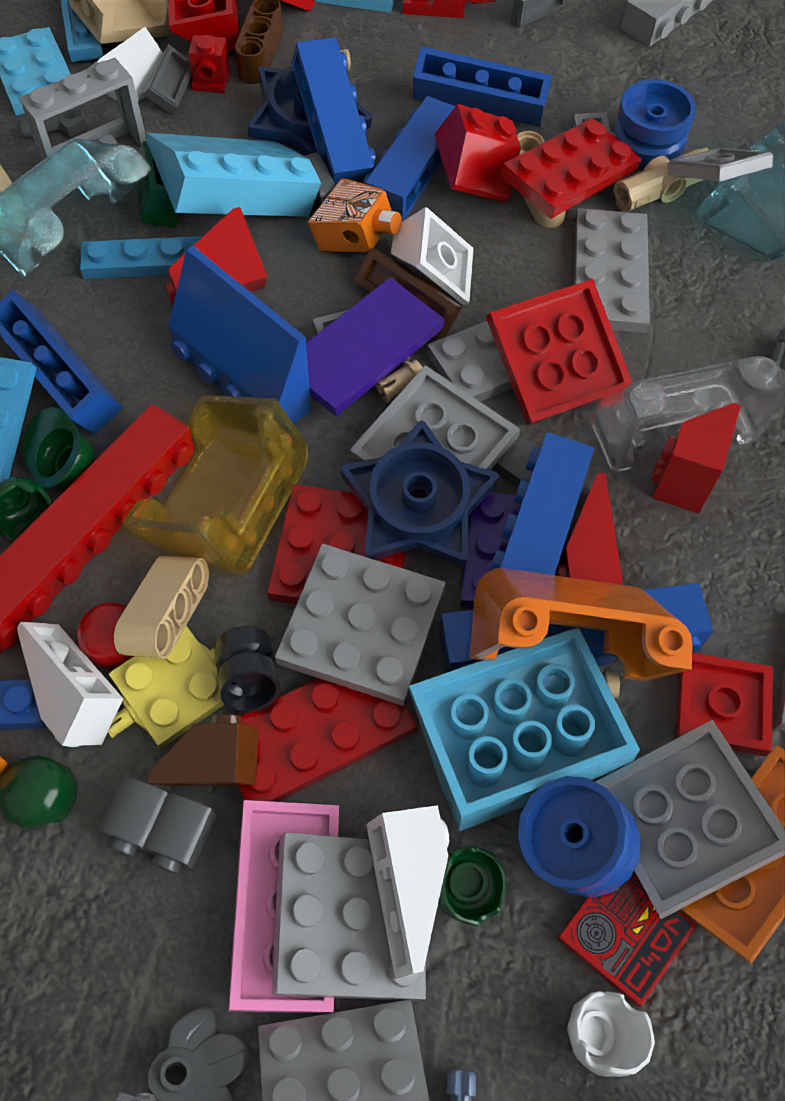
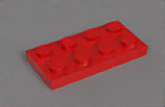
[499,118,642,219]
[238,678,417,802]

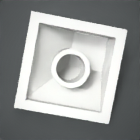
[391,207,473,306]

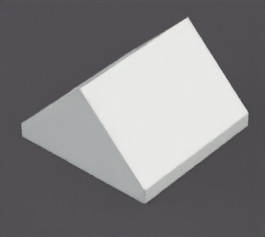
[91,27,163,102]

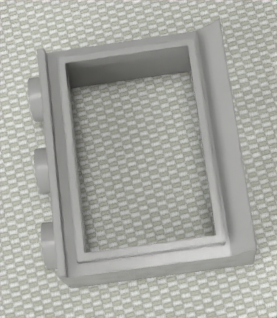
[18,57,146,186]

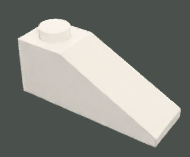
[17,622,123,747]
[366,805,449,979]

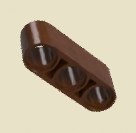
[235,0,283,84]

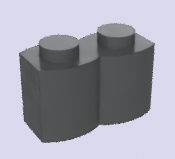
[99,776,217,875]

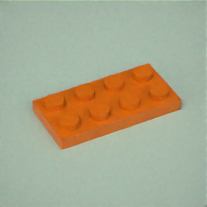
[680,745,785,965]

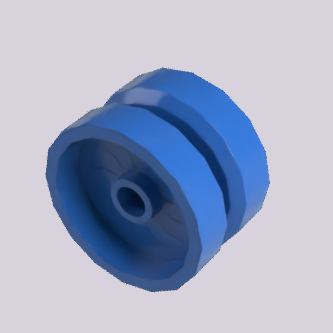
[613,79,696,168]
[518,776,641,898]

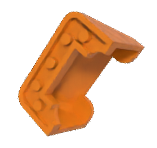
[469,568,692,681]

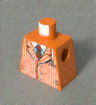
[308,178,402,252]

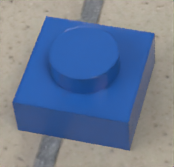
[0,680,46,730]

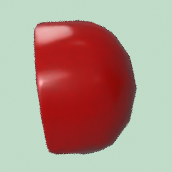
[76,602,134,669]

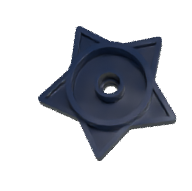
[248,66,373,155]
[341,420,499,566]

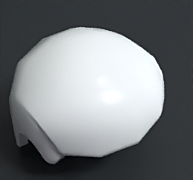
[567,991,655,1077]

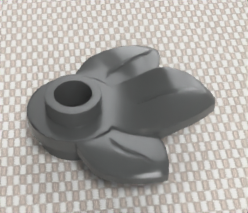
[147,1007,252,1101]

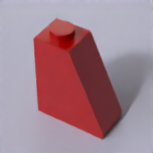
[164,207,267,305]

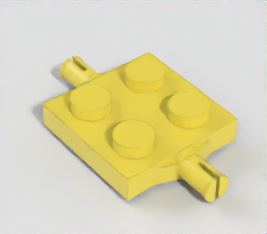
[108,626,224,749]

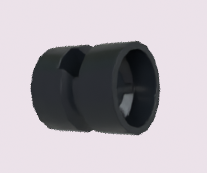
[214,625,280,713]

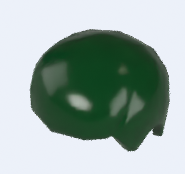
[0,477,53,543]
[0,756,78,829]
[438,845,507,926]

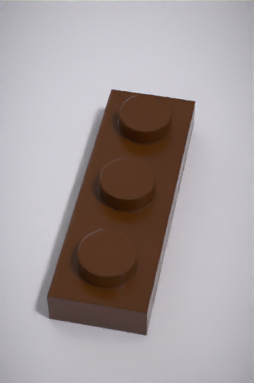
[354,248,462,339]

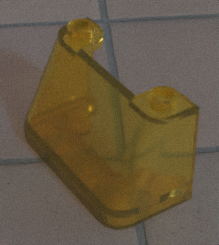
[122,395,308,575]

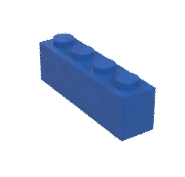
[291,37,376,186]
[413,46,552,127]
[363,96,455,222]
[0,289,124,435]
[490,432,595,575]

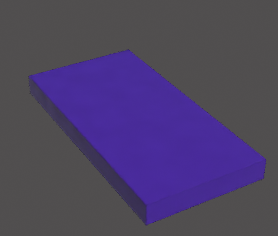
[306,278,445,416]

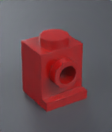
[188,35,230,94]

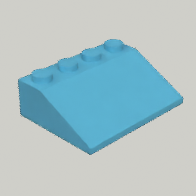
[145,133,321,217]
[409,627,640,831]

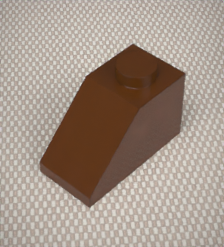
[148,715,258,786]

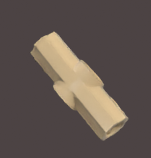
[613,147,709,211]

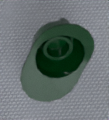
[22,407,95,489]

